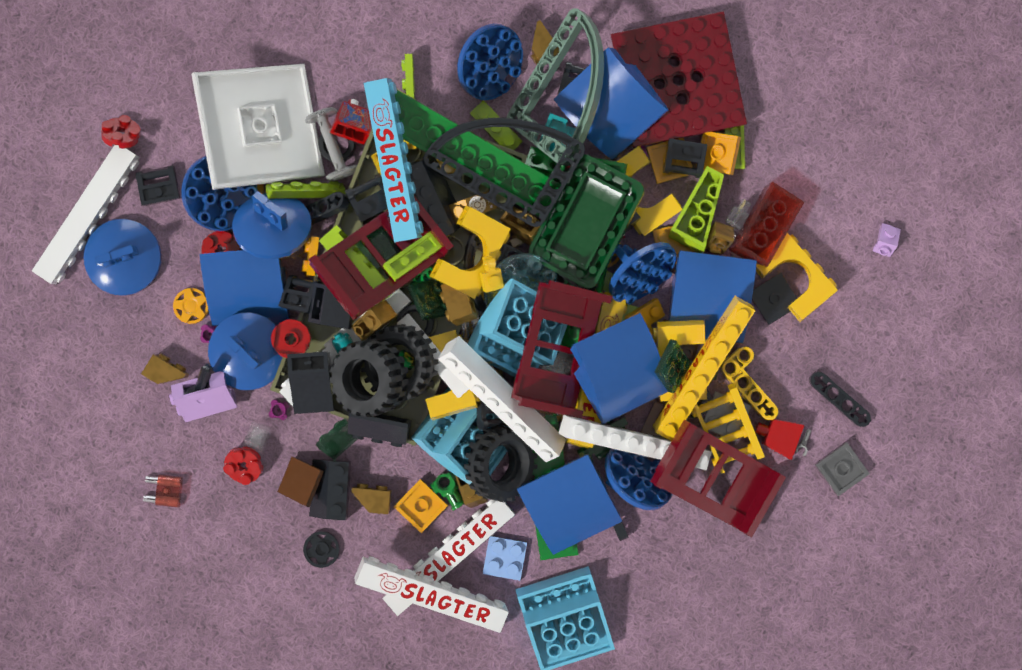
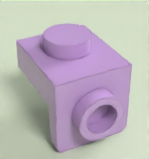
[873,223,901,257]

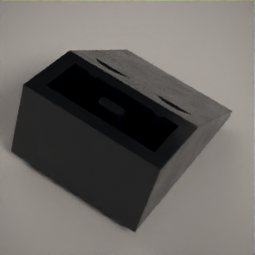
[287,352,334,414]

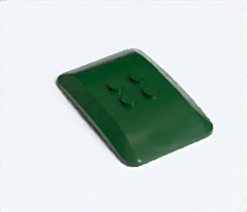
[529,154,644,289]

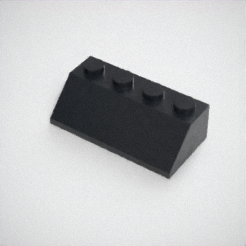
[410,154,461,236]

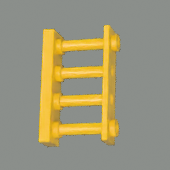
[692,383,765,474]

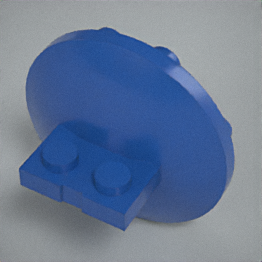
[457,24,523,100]
[181,155,258,231]
[232,191,311,259]
[84,219,161,296]
[609,242,676,304]
[208,313,283,390]
[605,448,673,510]

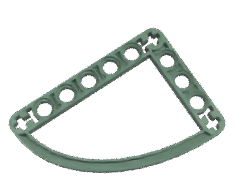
[507,8,604,166]

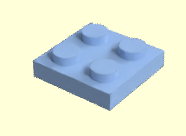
[483,536,527,581]

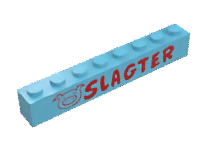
[364,78,423,242]

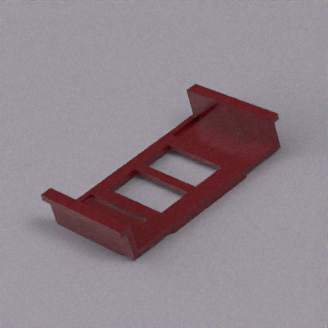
[309,196,454,320]
[511,280,612,419]
[650,420,786,538]

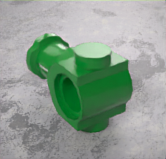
[430,472,464,511]

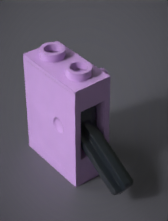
[169,364,237,422]

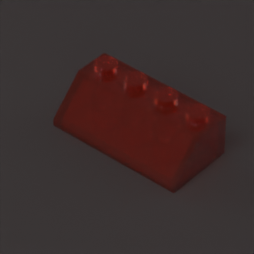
[729,181,804,267]

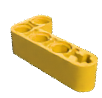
[720,347,778,420]

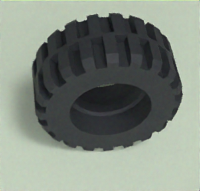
[330,339,409,417]

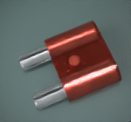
[143,475,183,508]

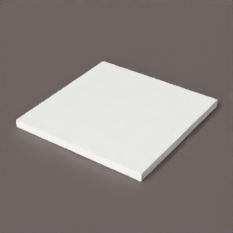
[191,64,325,190]

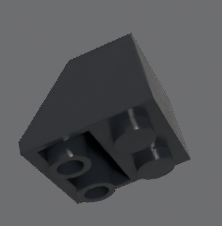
[308,283,353,330]

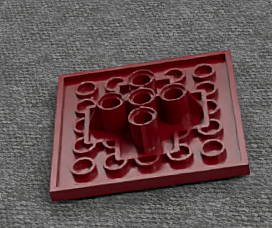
[610,11,747,148]

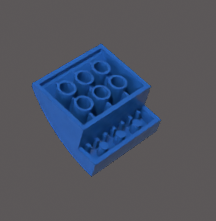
[554,47,669,160]
[199,250,290,326]
[668,251,757,344]
[570,313,668,425]
[517,454,622,555]

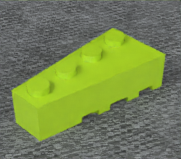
[669,166,724,253]
[319,225,392,302]

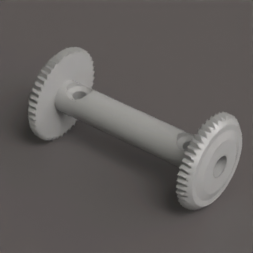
[305,107,357,181]

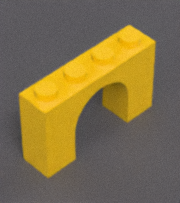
[617,146,683,236]
[430,206,510,299]
[754,232,838,322]
[653,320,707,401]
[425,330,480,421]

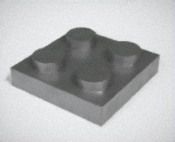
[701,391,751,441]
[815,442,870,496]

